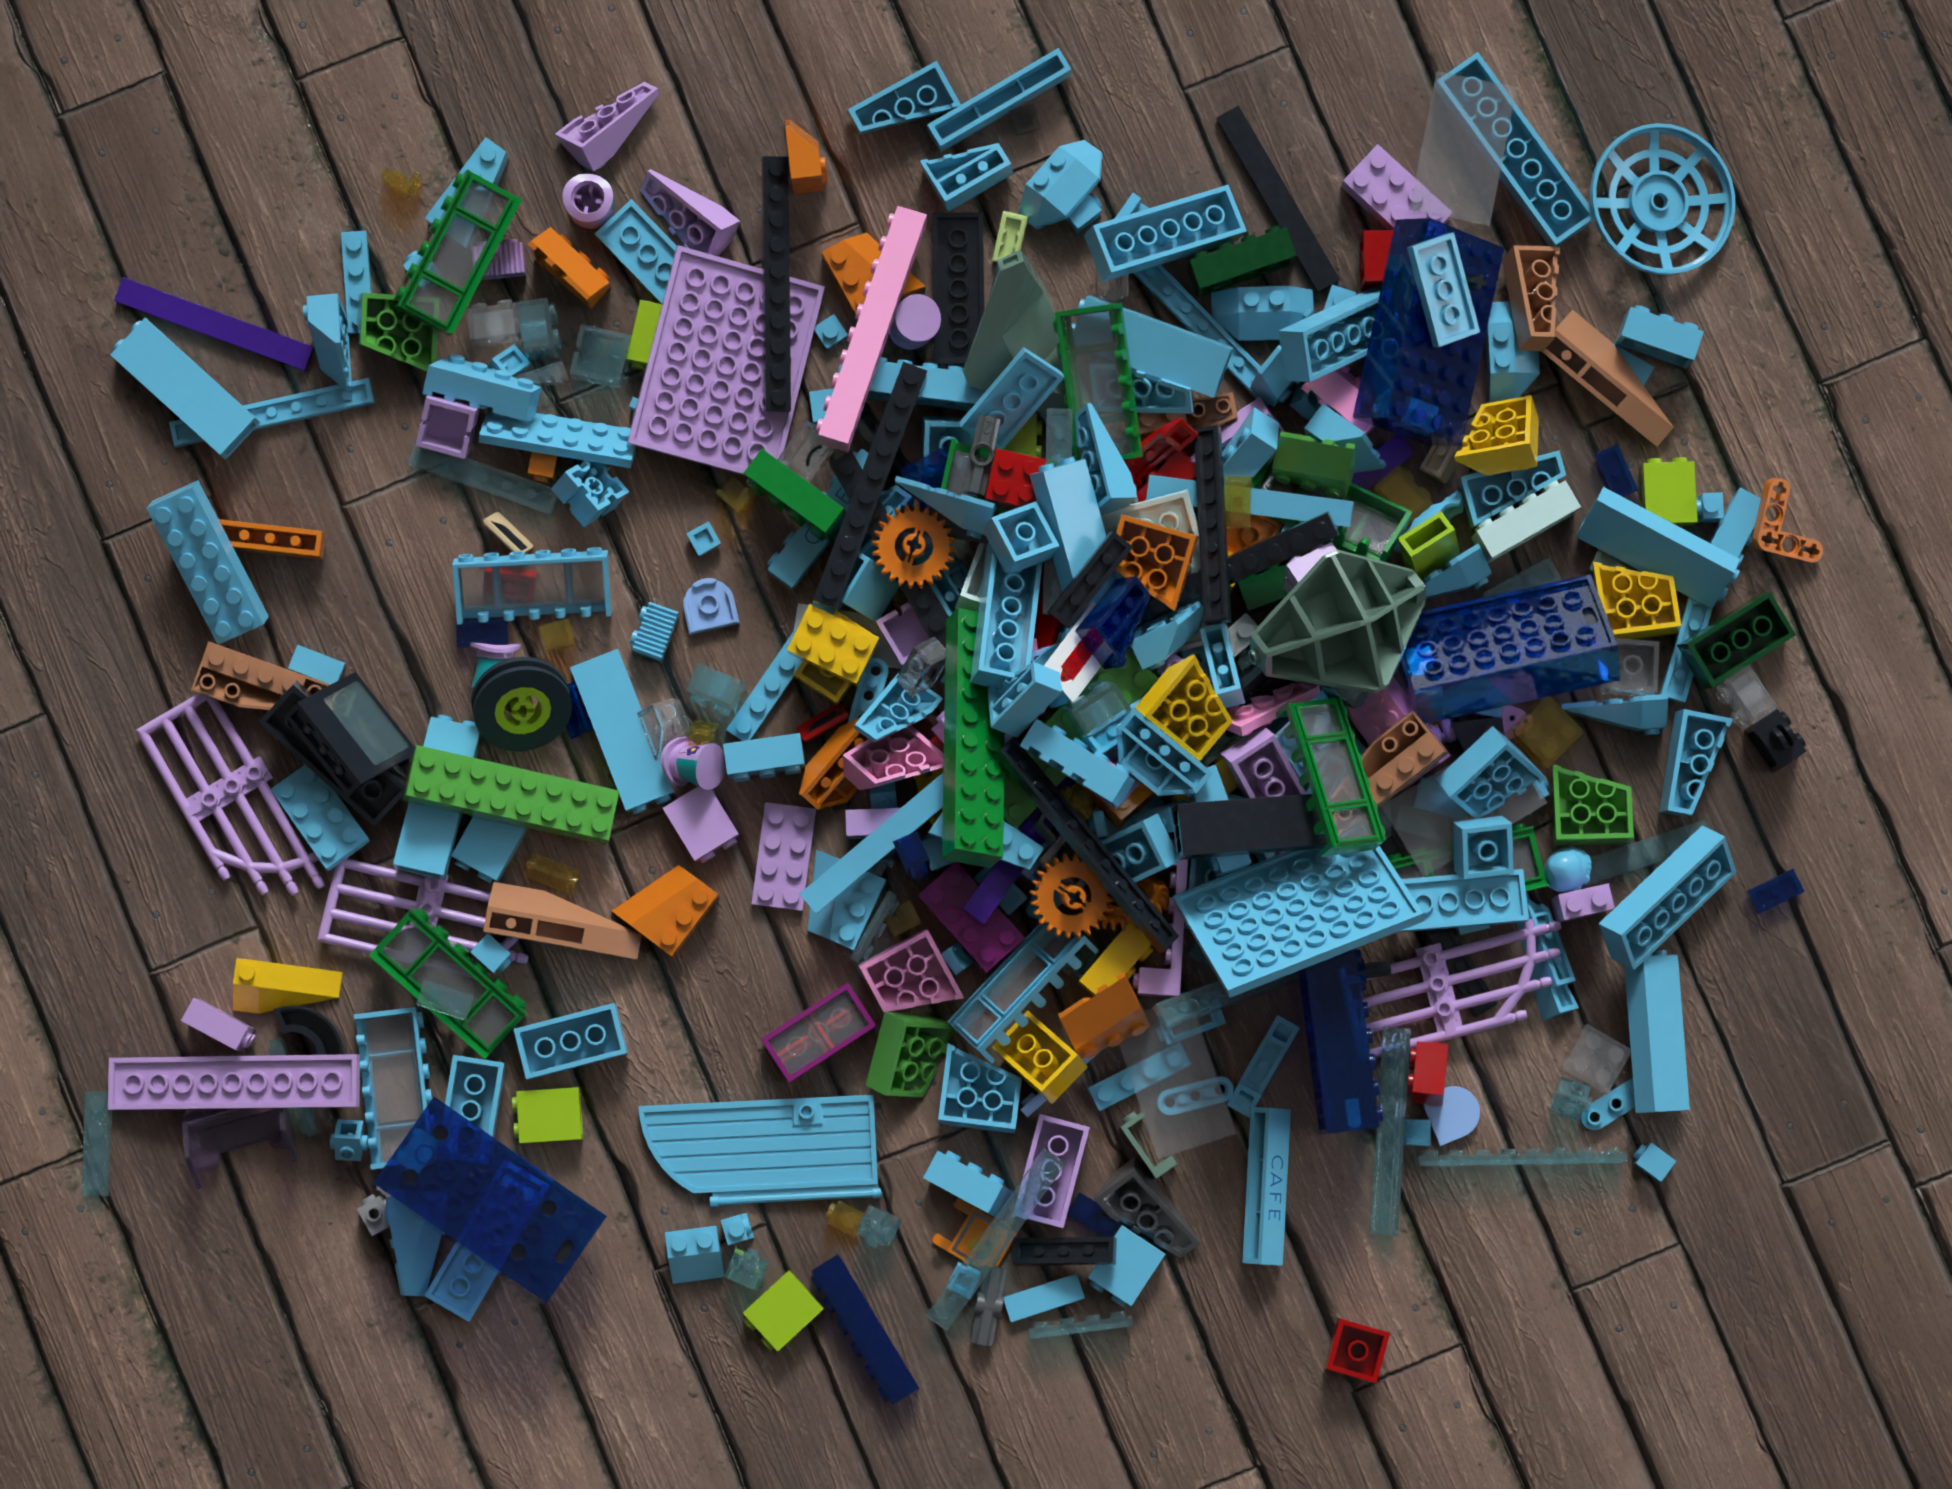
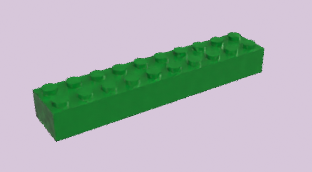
[942,608,1005,868]

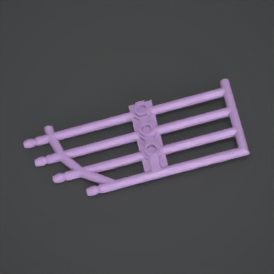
[135,693,325,896]
[317,858,529,979]
[1332,919,1562,1064]

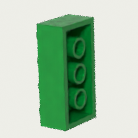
[744,449,846,543]

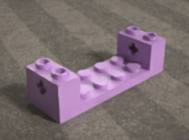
[1132,839,1188,998]

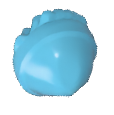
[1544,846,1592,892]

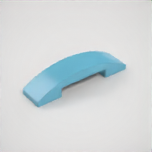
[1226,1015,1300,1118]

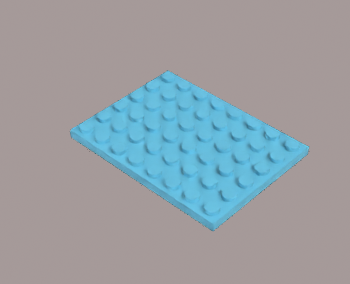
[1173,822,1425,998]

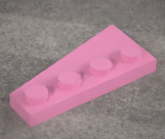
[1226,681,1321,736]

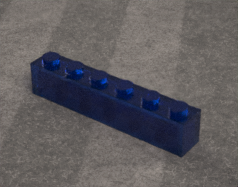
[893,831,931,883]
[810,1254,920,1405]

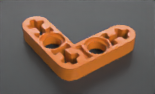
[1752,478,1823,562]

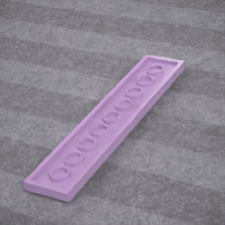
[108,1054,360,1110]

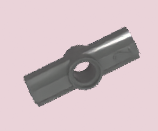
[963,415,1001,496]
[970,1265,1007,1346]

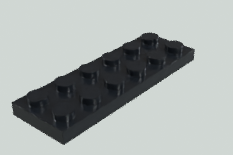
[932,212,984,366]

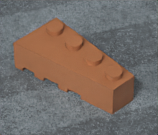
[1502,245,1560,351]

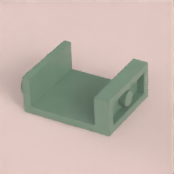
[1119,1111,1177,1179]

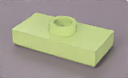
[992,211,1028,262]

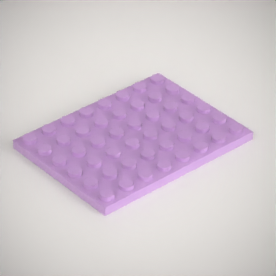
[627,245,825,476]

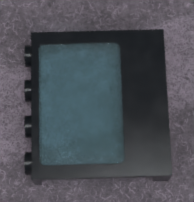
[285,671,415,797]

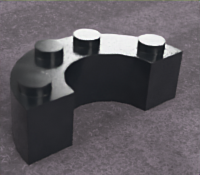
[273,1006,348,1055]

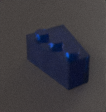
[1075,576,1151,670]

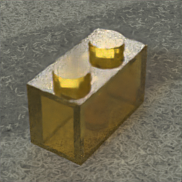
[1374,465,1432,526]

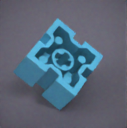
[551,461,629,527]

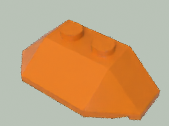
[799,717,868,810]

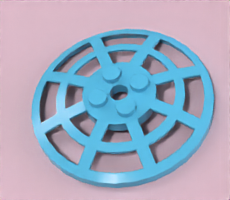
[1590,123,1735,275]

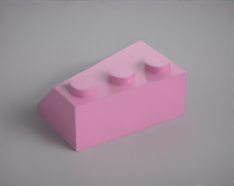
[1301,365,1390,435]
[843,725,944,790]
[858,928,964,1012]

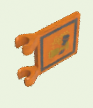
[932,1198,1017,1272]

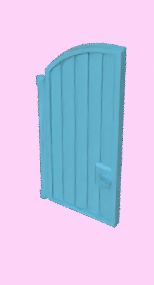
[638,1095,882,1207]

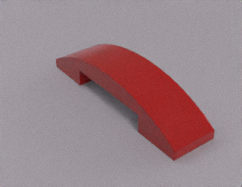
[1124,417,1198,489]

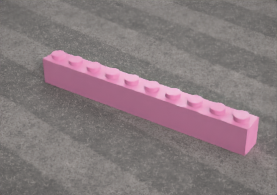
[815,206,927,452]

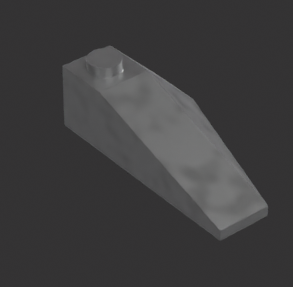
[1094,1157,1200,1258]

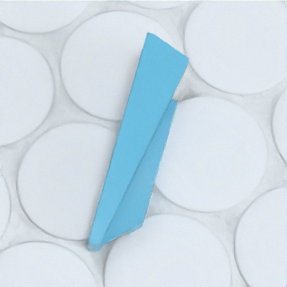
[1517,892,1579,1021]

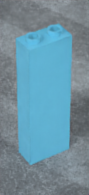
[1072,295,1234,398]
[110,318,260,460]
[1030,456,1127,625]
[1576,487,1740,609]
[570,649,675,815]
[393,715,482,880]
[1624,950,1690,1113]

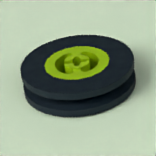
[471,657,572,751]

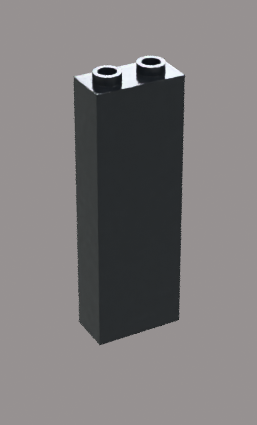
[1171,792,1337,860]

